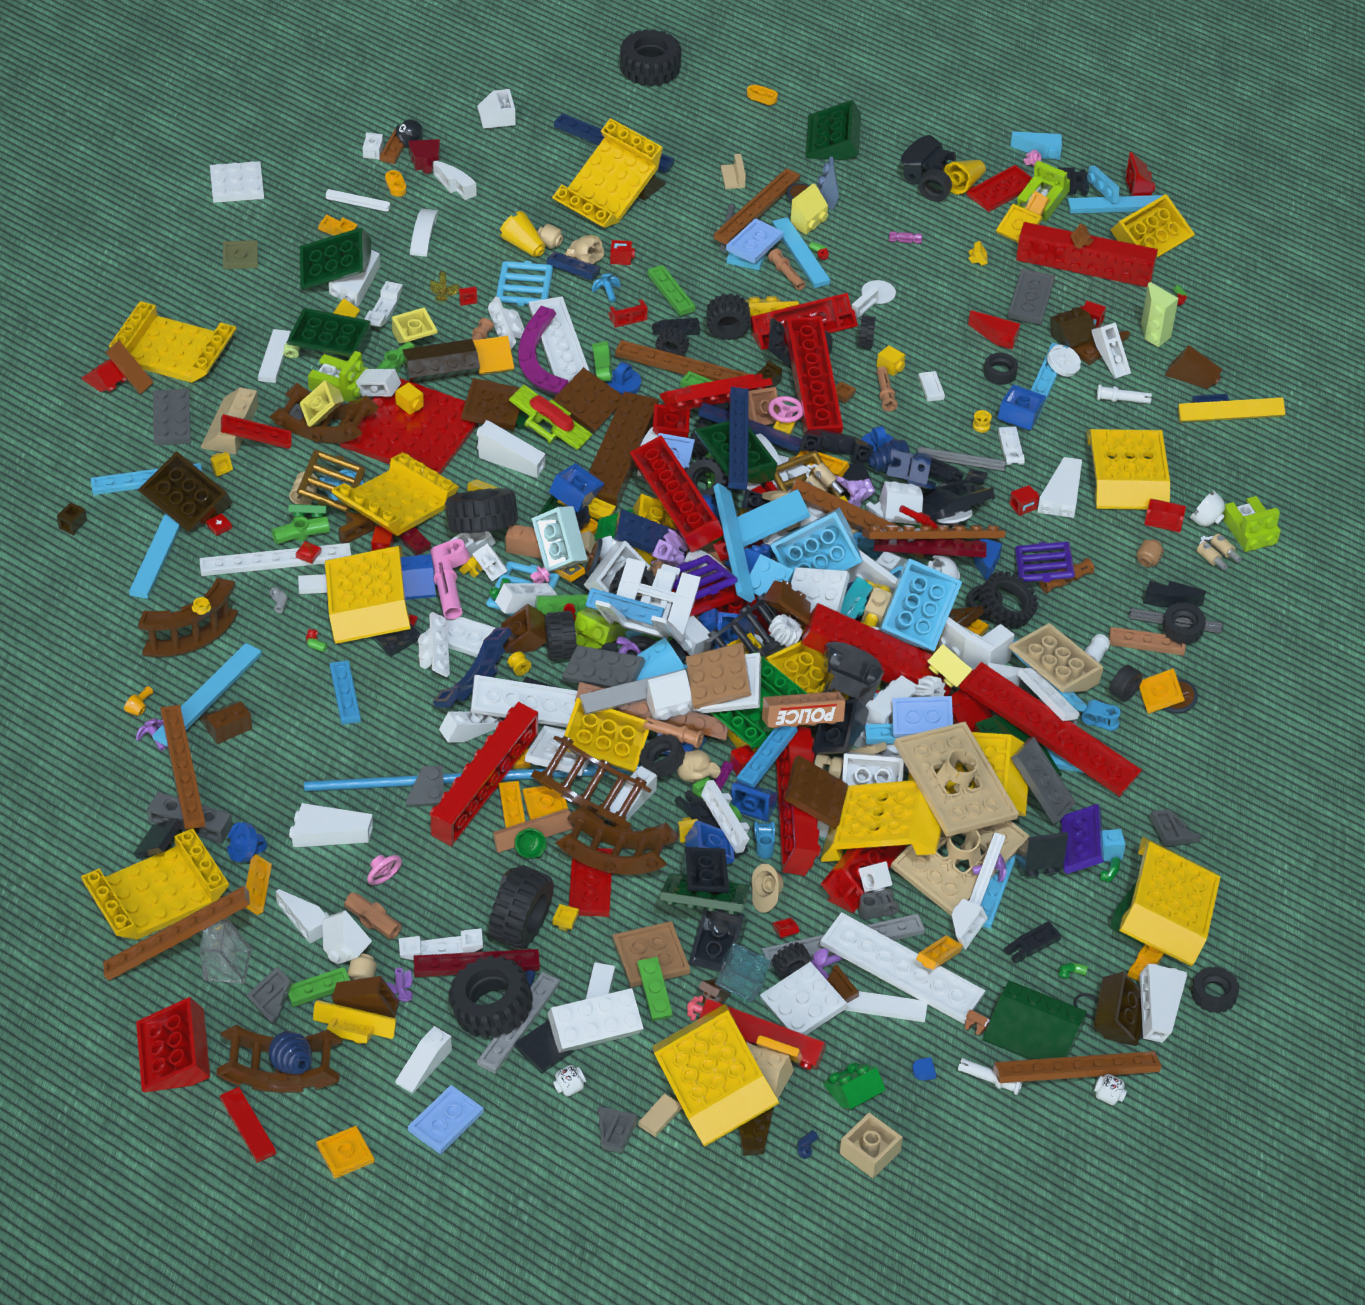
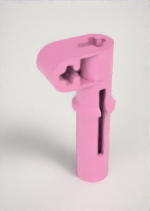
[430,539,470,619]

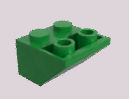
[823,1062,886,1109]

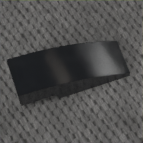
[1144,581,1206,608]

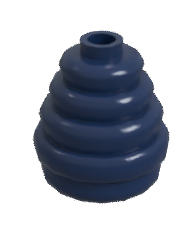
[868,439,912,473]
[269,1031,312,1074]

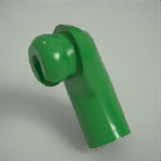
[489,578,510,600]
[1100,857,1121,883]

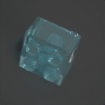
[715,942,770,1002]

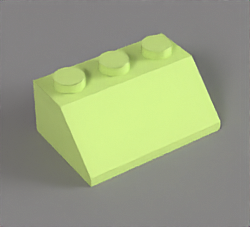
[1141,282,1178,347]

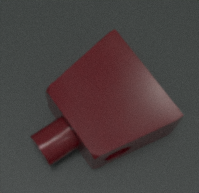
[408,139,440,174]

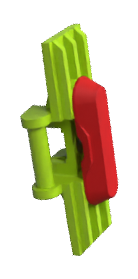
[509,385,592,450]

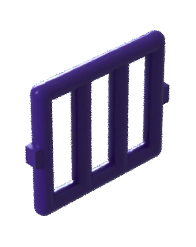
[1015,541,1075,582]
[673,555,738,600]

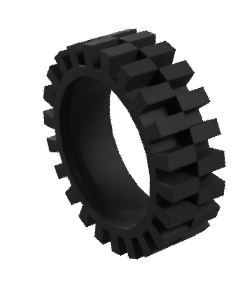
[978,571,1038,629]

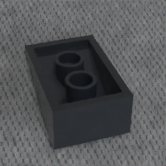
[812,699,869,755]
[1016,832,1068,878]
[682,847,729,893]
[688,907,748,974]

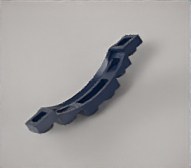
[433,627,512,708]

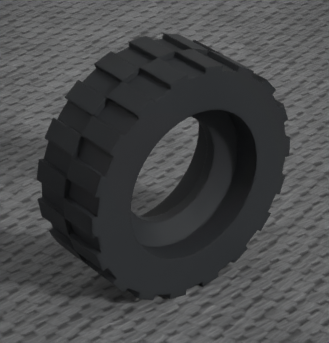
[1162,602,1206,644]
[639,734,685,778]
[1191,967,1239,1013]

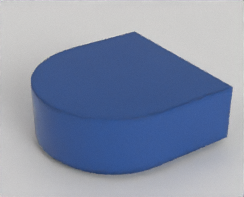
[912,1057,936,1080]

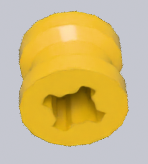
[973,410,992,433]
[507,651,531,676]

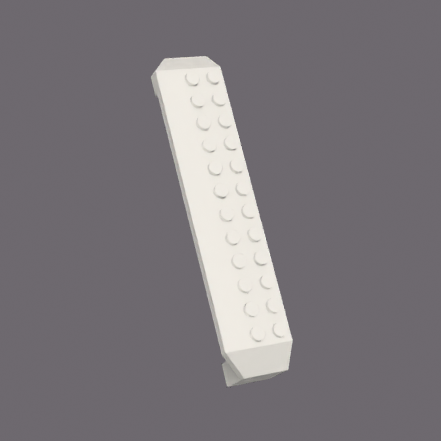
[799,504,1015,670]

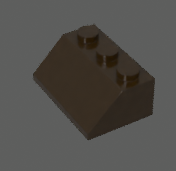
[1094,971,1142,1046]

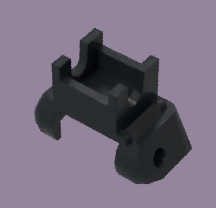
[901,135,956,185]
[822,641,885,700]

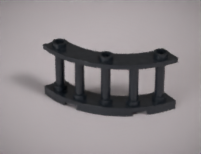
[706,592,780,657]

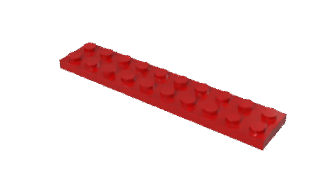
[959,662,1142,796]

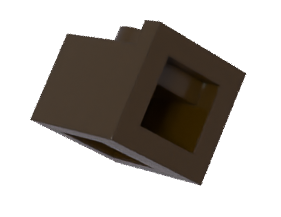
[755,361,782,388]
[57,502,87,536]

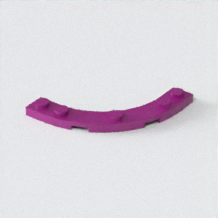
[518,306,569,396]

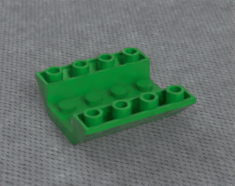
[710,651,808,748]

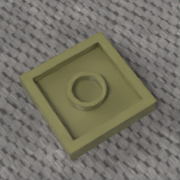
[223,240,258,269]

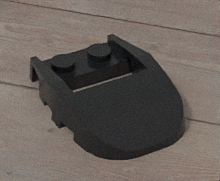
[922,479,995,520]

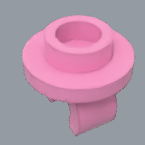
[1023,150,1041,166]
[530,566,550,583]

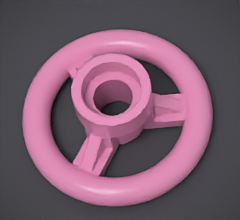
[768,396,803,423]
[367,855,402,885]

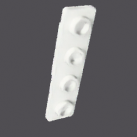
[488,296,524,349]
[418,612,450,677]

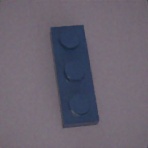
[546,251,601,280]

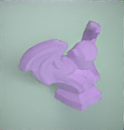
[836,476,875,507]
[651,529,687,567]

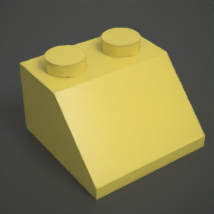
[791,184,828,234]
[392,307,438,343]
[300,380,344,427]
[927,644,973,688]

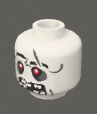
[553,1065,586,1097]
[1093,1074,1127,1105]

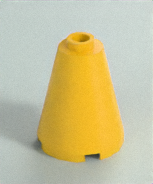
[944,160,986,194]
[499,211,545,257]

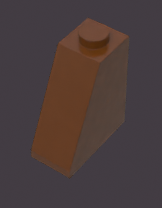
[1165,345,1222,389]
[332,976,399,1018]

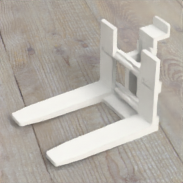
[595,558,701,644]

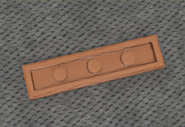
[1109,627,1186,656]
[493,808,573,853]

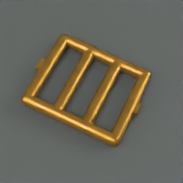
[297,450,365,512]
[774,451,842,498]

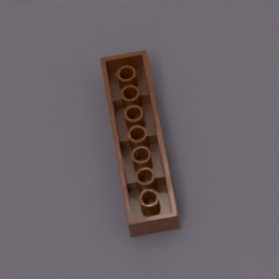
[589,391,659,511]

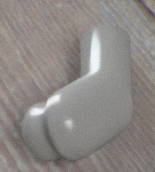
[269,587,287,613]

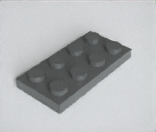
[1008,269,1055,325]
[153,389,191,446]
[562,645,646,688]
[1011,737,1076,824]

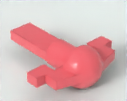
[687,996,704,1021]

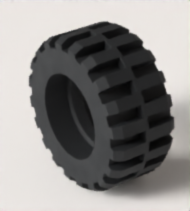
[620,29,681,87]
[445,488,518,534]
[489,865,554,949]
[449,956,533,1038]

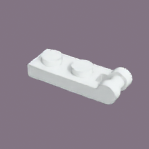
[998,427,1024,466]

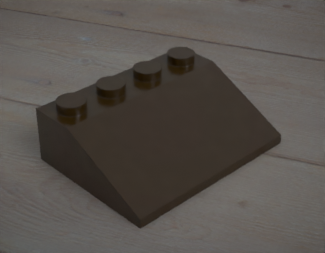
[138,451,233,533]

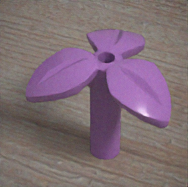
[616,636,641,654]
[136,718,167,751]
[972,853,1006,882]
[811,948,841,980]
[387,967,413,1002]

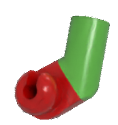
[809,242,829,260]
[1173,285,1188,305]
[305,628,328,653]

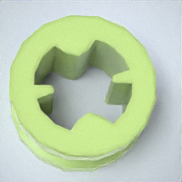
[283,343,300,358]

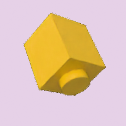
[877,345,905,376]
[395,383,424,414]

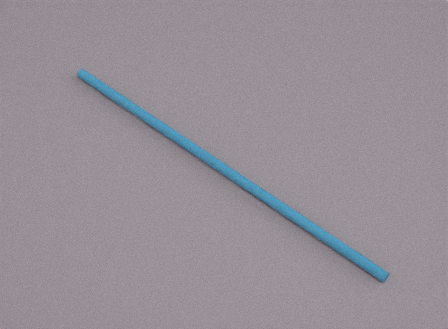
[304,763,643,791]

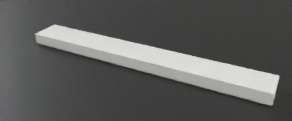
[200,543,351,576]

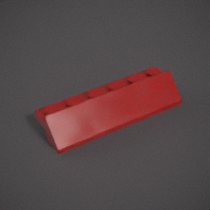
[750,293,858,350]
[659,374,773,412]
[821,813,908,913]

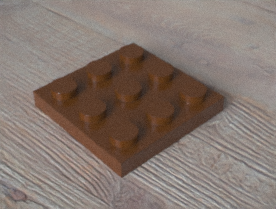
[553,367,623,434]
[461,378,520,431]
[784,755,848,829]

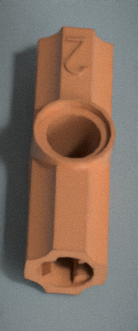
[344,892,402,940]

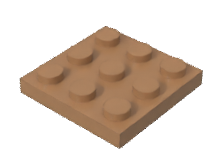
[686,643,752,709]
[612,921,690,988]

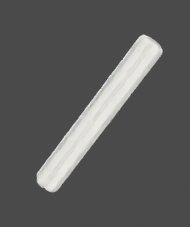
[326,189,390,212]
[969,833,1005,906]

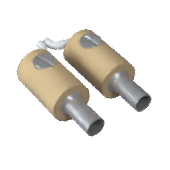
[805,463,844,495]
[1197,534,1242,570]

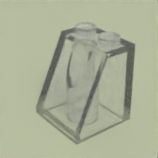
[200,918,252,983]

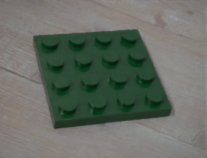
[660,873,750,914]

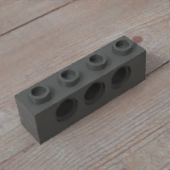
[147,792,232,844]

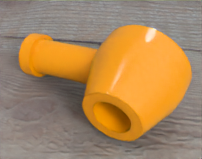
[124,686,153,716]

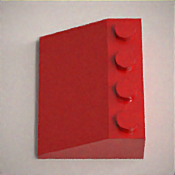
[136,997,210,1093]

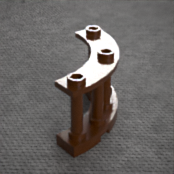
[269,382,379,443]
[138,578,238,657]
[530,736,652,828]
[555,806,679,875]
[216,1025,343,1093]

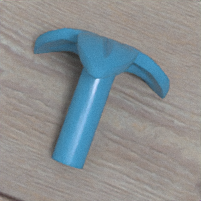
[592,273,621,303]

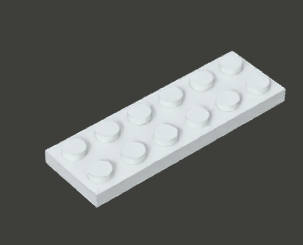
[470,675,577,728]

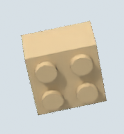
[840,1113,903,1178]

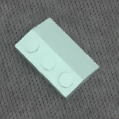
[532,506,587,572]

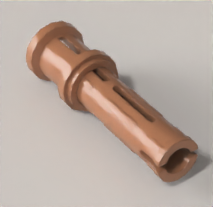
[768,249,806,291]
[471,318,494,340]
[876,366,898,412]
[644,717,704,748]

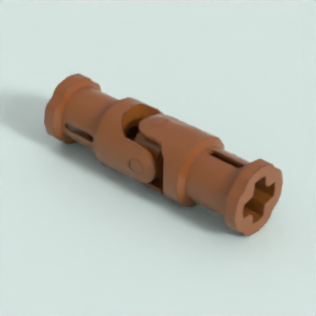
[1039,558,1094,593]

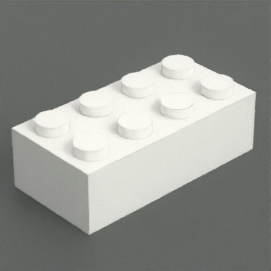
[547,988,643,1053]

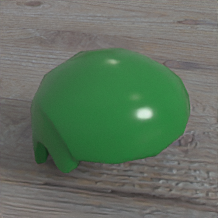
[514,828,547,859]

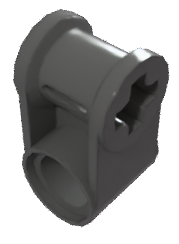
[858,889,899,920]

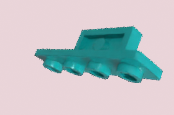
[840,577,873,619]

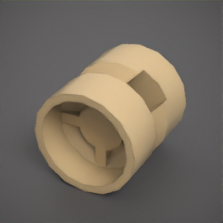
[289,472,318,505]
[814,754,844,779]

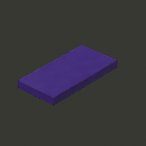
[1061,804,1104,874]

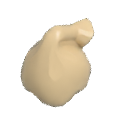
[564,235,604,264]
[677,750,721,783]

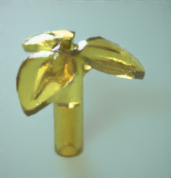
[430,271,460,301]

